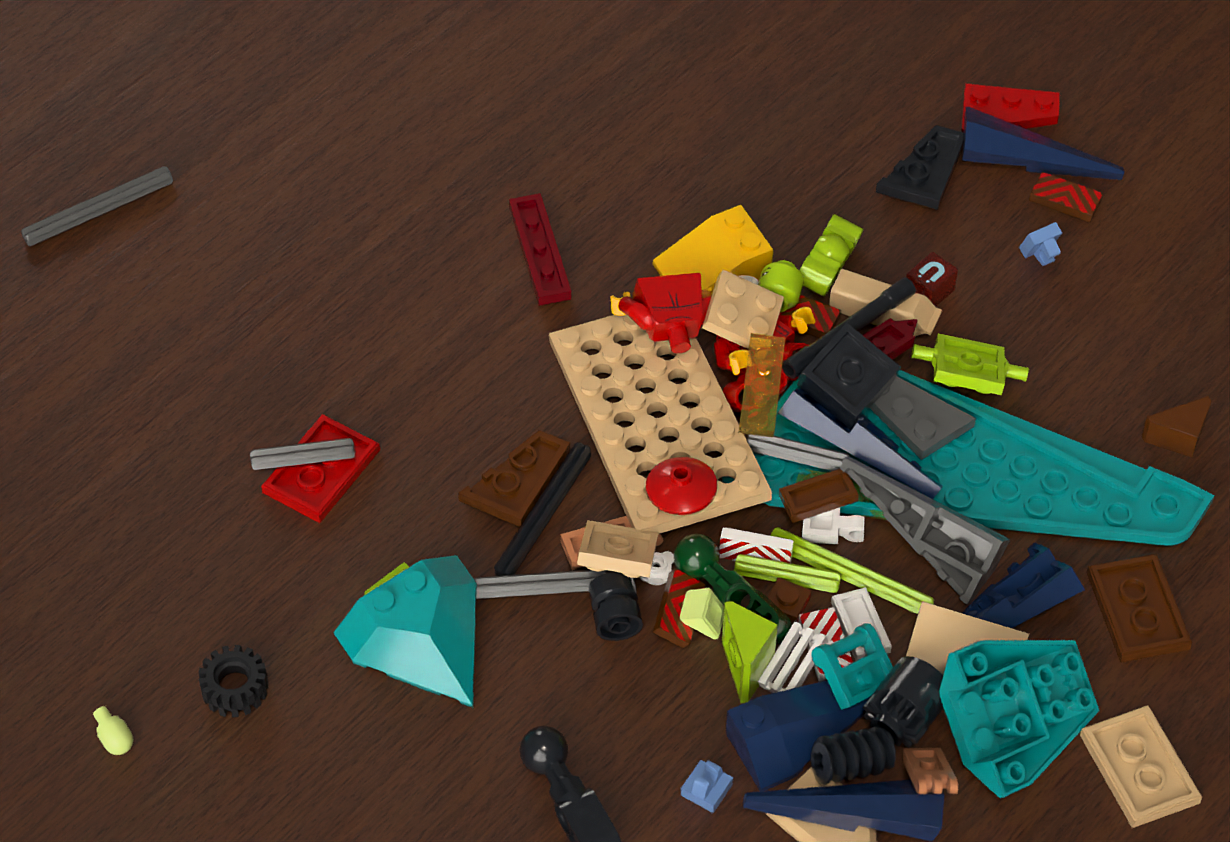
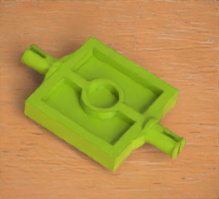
[911,333,1029,395]

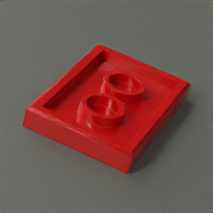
[261,414,380,523]

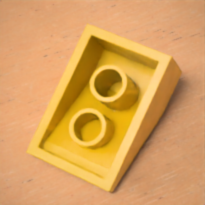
[653,205,773,293]

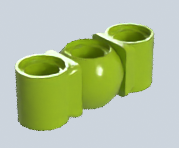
[800,214,864,297]

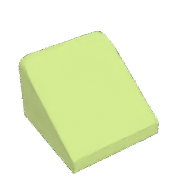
[680,588,724,639]

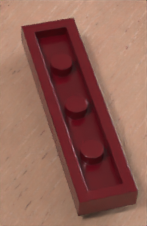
[509,193,571,306]

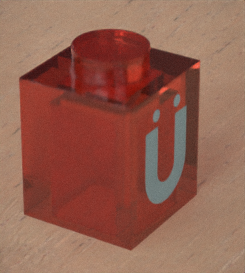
[906,252,958,307]

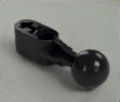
[520,726,621,842]

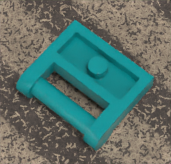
[811,623,893,710]

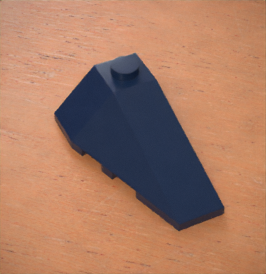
[726,680,871,791]

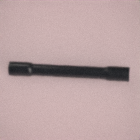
[781,277,916,379]

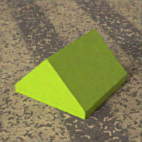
[722,601,778,704]

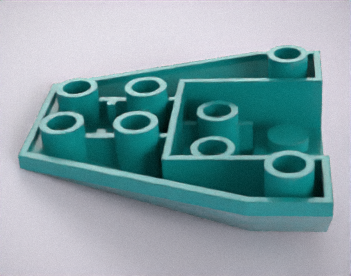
[939,640,1100,798]

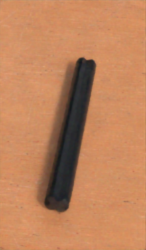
[494,442,591,576]

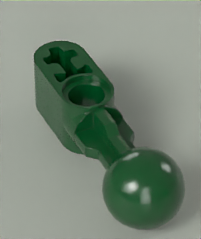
[674,534,792,645]

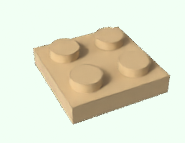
[702,269,784,356]
[577,520,658,578]

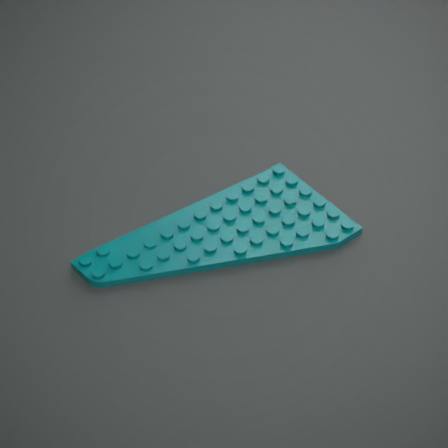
[722,370,1214,546]

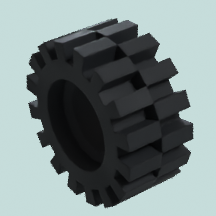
[198,645,268,718]

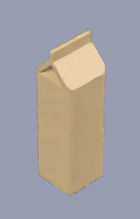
[829,269,942,336]

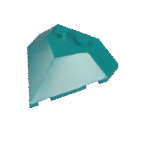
[334,555,477,708]

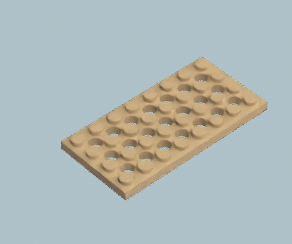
[549,315,772,534]

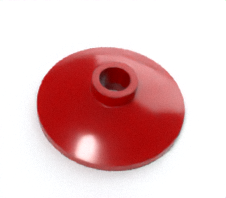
[646,457,717,515]

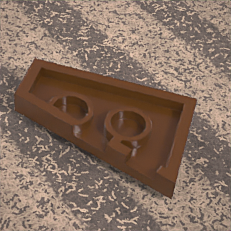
[458,430,570,527]

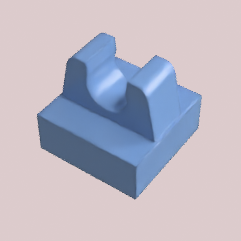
[1019,222,1062,266]
[681,760,733,813]

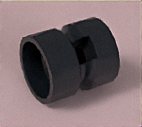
[588,572,643,641]

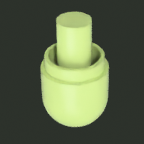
[93,706,133,755]

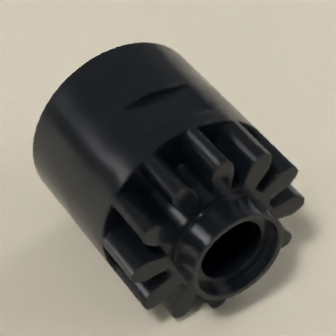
[863,656,944,748]

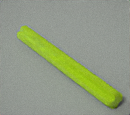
[770,527,934,614]

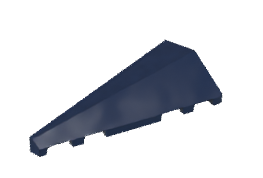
[962,106,1124,180]
[962,543,1085,628]

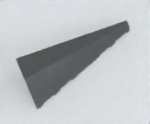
[840,457,1010,604]

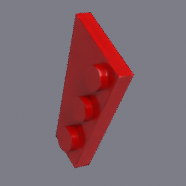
[961,84,1060,133]

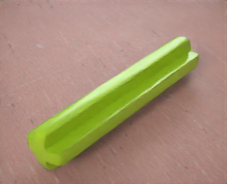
[734,554,841,593]

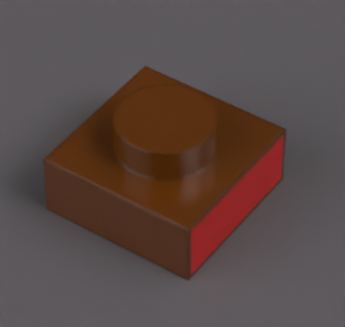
[768,577,812,624]

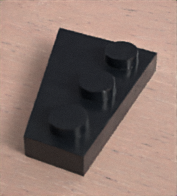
[876,125,964,210]

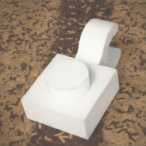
[802,507,865,544]

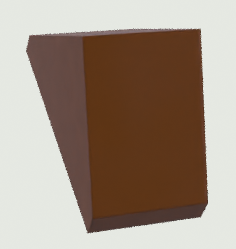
[1141,396,1212,458]

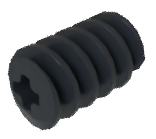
[811,726,896,785]

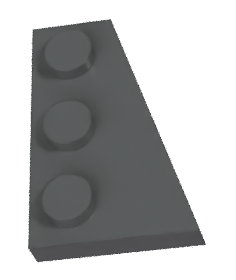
[870,376,976,460]

